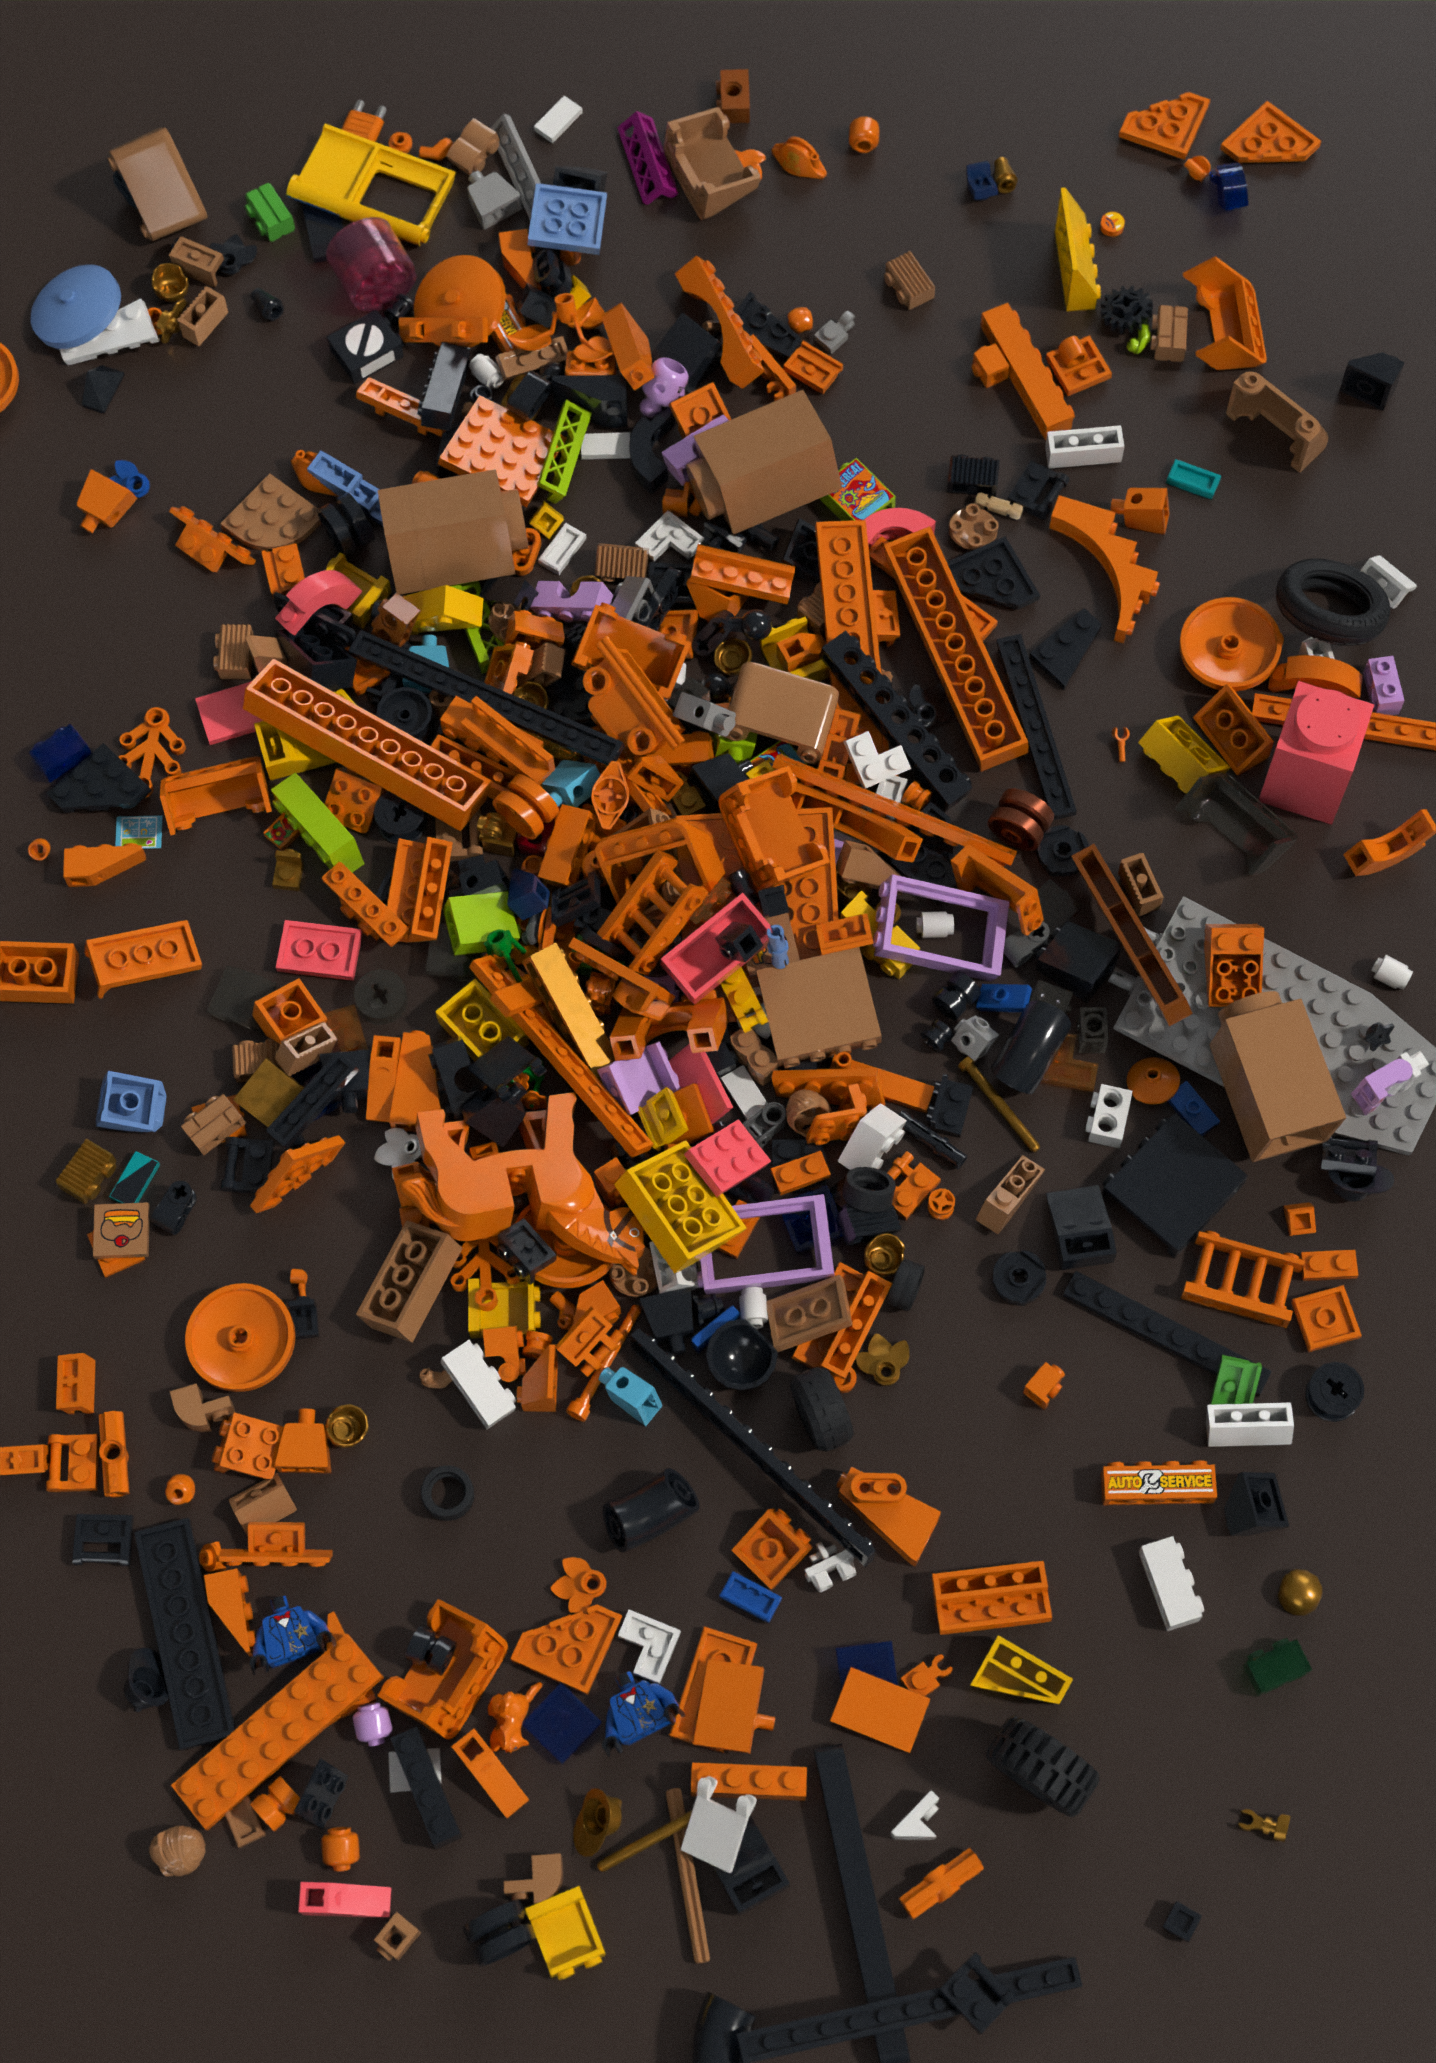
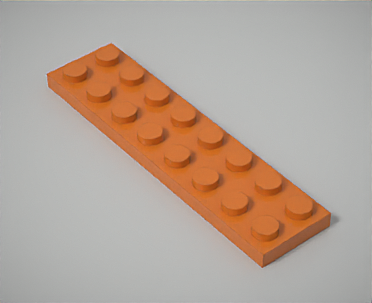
[171,1633,384,1830]

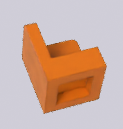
[662,481,691,517]

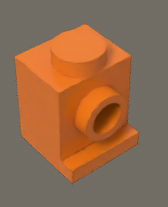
[1023,1362,1065,1410]

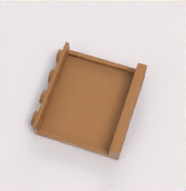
[756,947,882,1068]

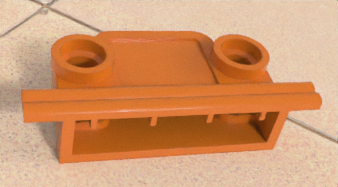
[583,636,686,756]

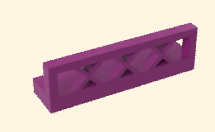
[617,111,678,205]

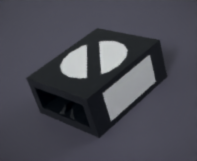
[327,309,404,385]

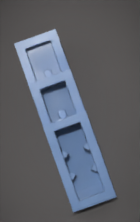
[307,451,383,526]

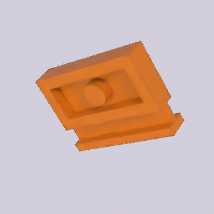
[783,341,843,394]
[261,543,305,598]

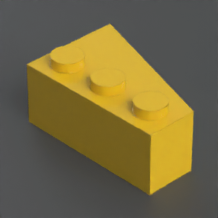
[402,585,483,635]
[841,890,920,979]
[970,1635,1073,1705]

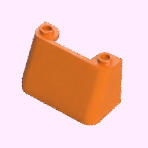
[571,602,691,701]
[718,766,830,891]
[377,1599,508,1740]

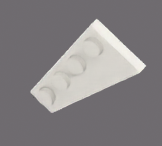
[60,298,159,365]

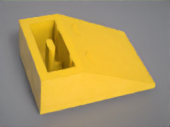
[254,721,336,781]

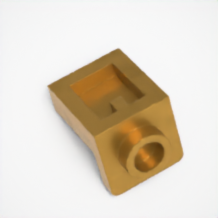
[272,849,304,891]

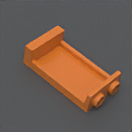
[951,844,1044,936]

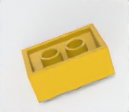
[1138,715,1231,795]

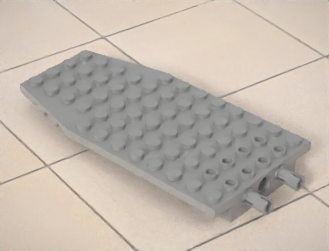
[1108,896,1436,1156]

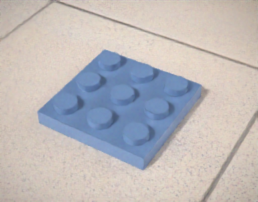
[528,183,607,255]

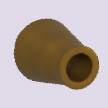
[994,157,1018,193]

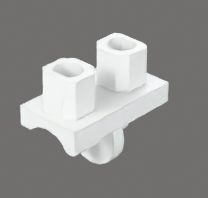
[805,1542,856,1593]

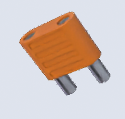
[341,100,386,142]

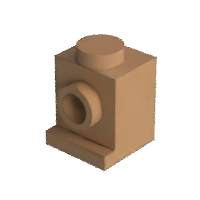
[374,1912,421,1961]

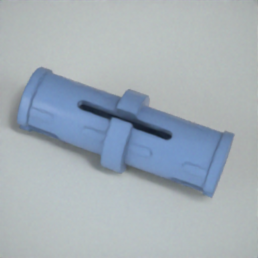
[767,925,789,969]

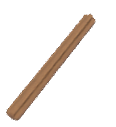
[666,1788,710,1964]

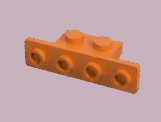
[169,506,256,572]
[322,862,409,947]
[218,1522,333,1567]

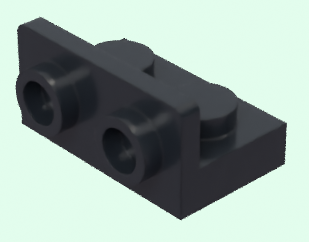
[926,1074,973,1138]
[497,1218,557,1285]

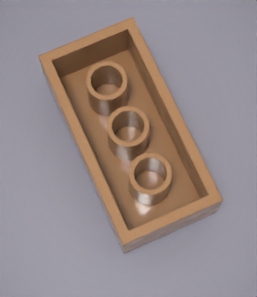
[356,1221,463,1343]

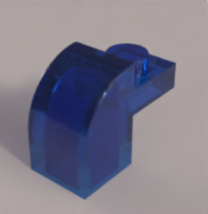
[1209,163,1249,211]

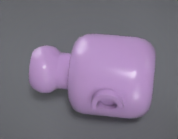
[640,358,688,418]

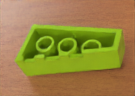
[271,772,364,873]

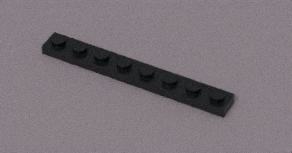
[996,634,1077,821]
[1063,1271,1272,1397]

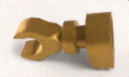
[1238,1809,1291,1842]

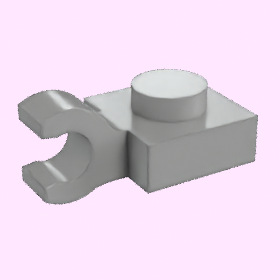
[814,311,855,354]

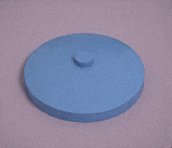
[31,265,121,349]

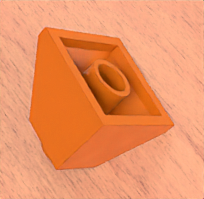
[686,578,748,627]
[517,1345,558,1412]

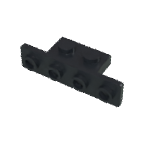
[273,592,356,647]

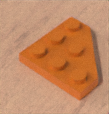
[1119,92,1211,160]
[1220,101,1321,163]
[250,1135,345,1213]
[510,1604,623,1695]

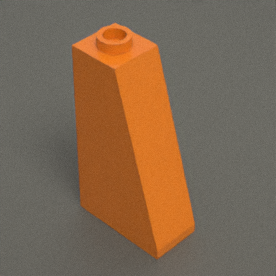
[601,303,655,391]
[389,1030,442,1133]
[836,1467,941,1566]

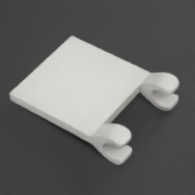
[681,1776,756,1873]

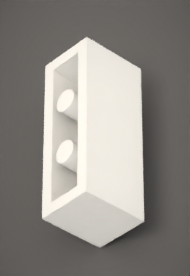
[1045,425,1124,469]
[440,1340,516,1429]
[1206,1403,1294,1447]
[1138,1536,1204,1631]

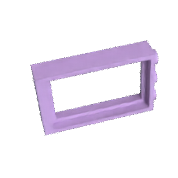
[872,874,1009,982]
[697,1194,835,1295]

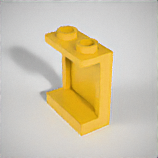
[325,552,392,629]
[468,1278,541,1339]
[525,1886,606,1980]

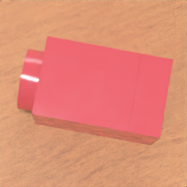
[1258,681,1375,825]

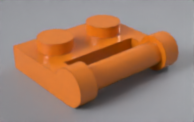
[46,1434,99,1492]

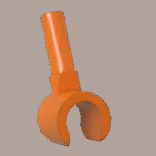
[1112,727,1130,762]
[290,1269,308,1296]

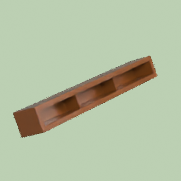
[1071,844,1193,1026]

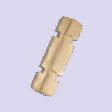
[975,492,1023,519]

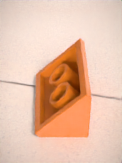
[1193,684,1274,775]

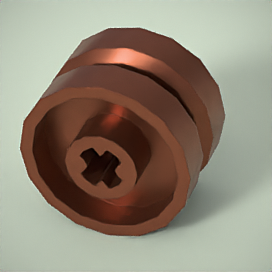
[988,788,1054,851]

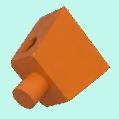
[77,469,137,534]
[1111,488,1169,535]
[275,1408,331,1473]

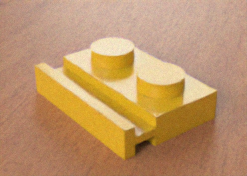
[638,1087,689,1152]

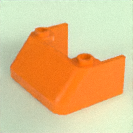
[1183,256,1267,370]
[160,757,272,835]
[595,818,726,904]

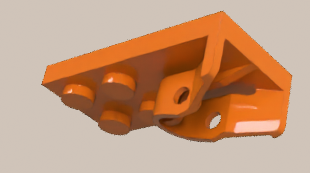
[84,920,202,999]
[568,937,676,1021]

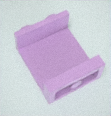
[597,1041,681,1115]

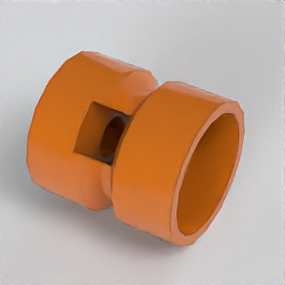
[250,1776,300,1832]

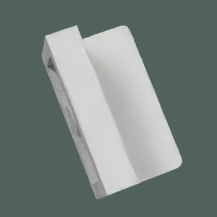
[1361,555,1417,609]

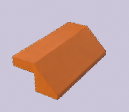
[386,837,453,943]
[791,1262,892,1379]

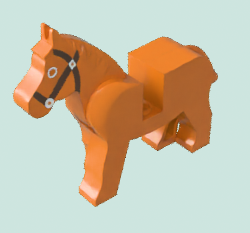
[400,1092,646,1276]

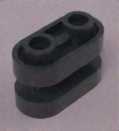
[533,248,572,298]

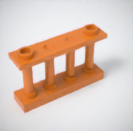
[597,850,709,976]
[1181,1231,1305,1328]

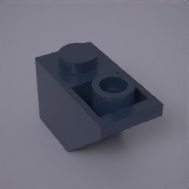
[507,869,550,921]

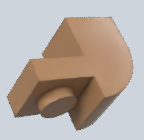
[170,1384,235,1432]
[504,1853,563,1904]

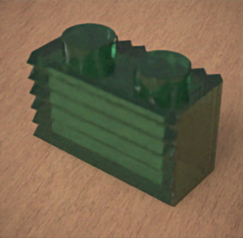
[1243,1638,1312,1697]

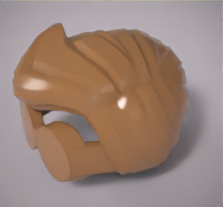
[786,1089,832,1137]
[149,1826,205,1877]

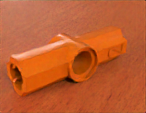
[99,1411,130,1498]
[899,1848,984,1920]

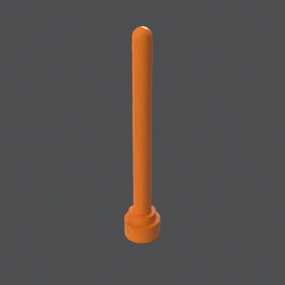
[566,1304,641,1422]

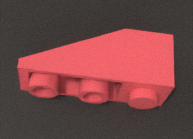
[299,1882,392,1918]

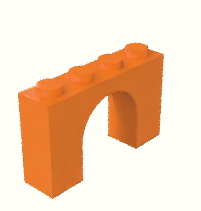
[610,997,729,1061]

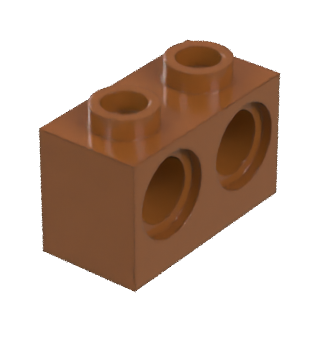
[371,593,421,647]

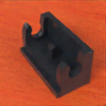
[479,576,539,611]

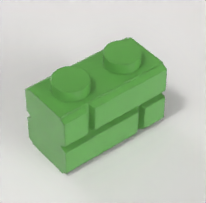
[244,183,295,241]

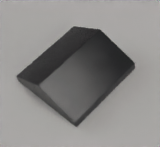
[781,518,820,583]

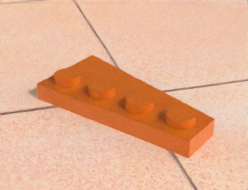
[772,1068,886,1110]

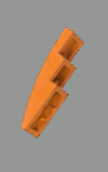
[815,708,861,791]

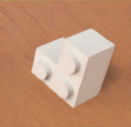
[838,1103,907,1170]

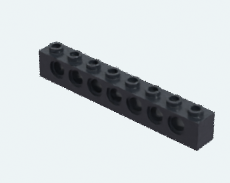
[819,630,973,812]

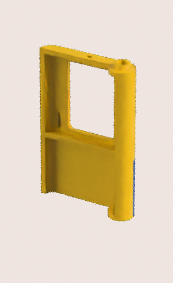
[287,124,456,246]

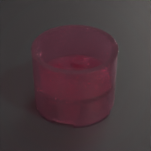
[326,217,417,311]

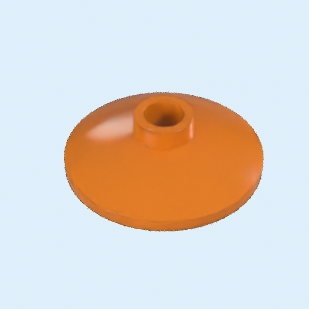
[1127,1057,1180,1104]

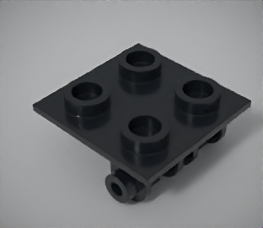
[294,1758,349,1829]

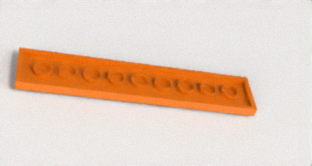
[815,520,889,764]

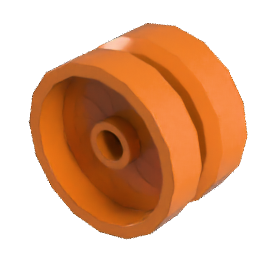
[492,774,559,840]

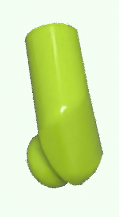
[1127,323,1151,354]

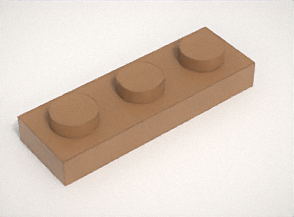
[495,336,568,380]

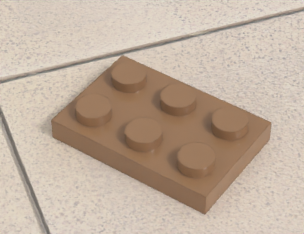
[766,1275,853,1352]

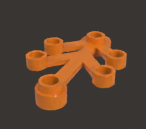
[118,707,186,798]
[451,1235,521,1312]

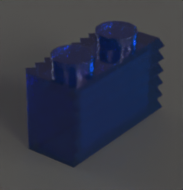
[29,724,91,783]

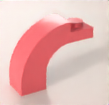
[864,508,936,549]
[275,570,362,635]

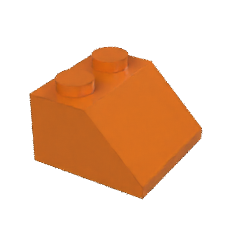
[504,610,564,651]
[252,978,328,1044]

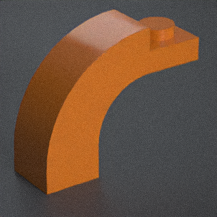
[1268,655,1363,699]
[1343,809,1436,876]

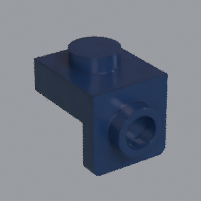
[966,161,998,200]

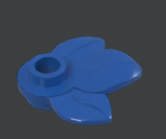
[109,460,150,498]

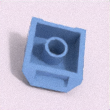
[96,1071,167,1132]

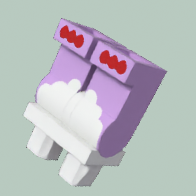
[1351,1051,1429,1116]

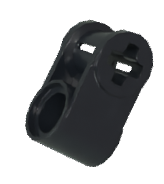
[150,1181,197,1235]

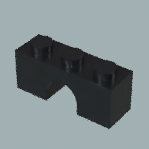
[428,1036,480,1121]

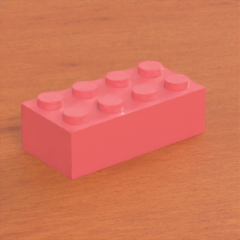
[660,893,772,1005]

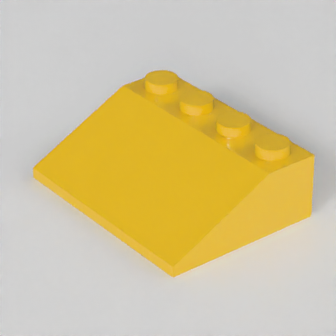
[1054,187,1101,311]
[614,1140,747,1274]

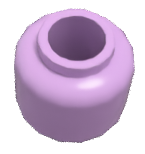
[353,1702,393,1746]

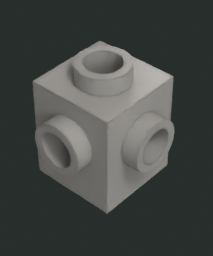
[951,1015,999,1061]

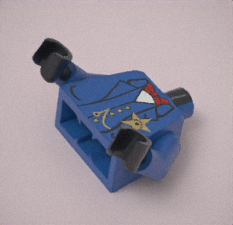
[250,1596,337,1675]
[602,1672,686,1757]

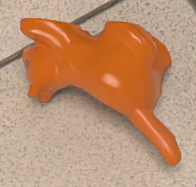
[488,1682,542,1753]

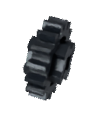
[1100,285,1153,334]

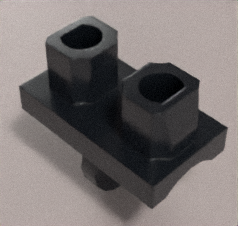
[701,519,747,554]

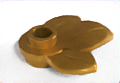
[157,299,186,344]
[856,1333,909,1386]

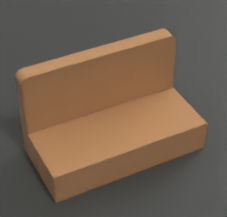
[169,236,224,288]
[229,1473,297,1536]

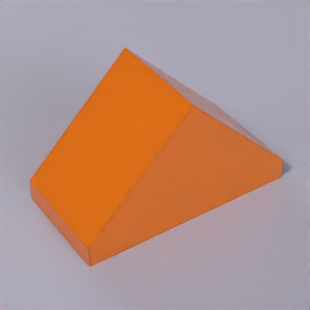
[626,755,683,802]

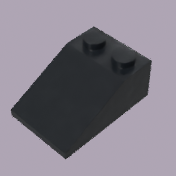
[552,375,628,428]
[275,627,357,690]

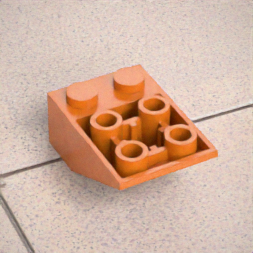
[1204,924,1264,1007]

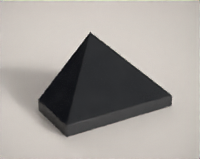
[82,365,125,414]

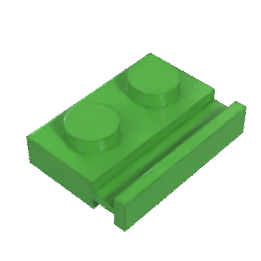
[1210,1355,1262,1405]

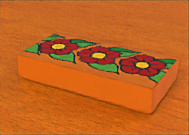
[263,812,301,851]

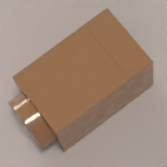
[685,390,842,535]
[377,469,528,595]
[1209,991,1346,1163]

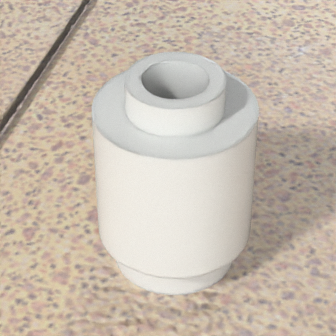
[469,354,504,389]
[916,912,954,938]
[1371,955,1413,990]
[739,1287,768,1329]

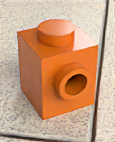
[971,343,1009,388]

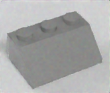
[610,576,654,623]

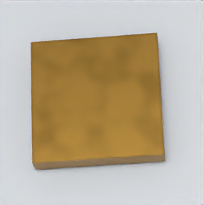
[233,1058,305,1127]

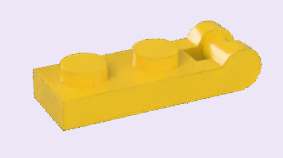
[721,967,769,1033]

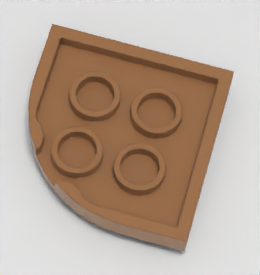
[220,474,321,552]

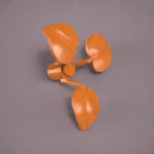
[507,293,614,362]

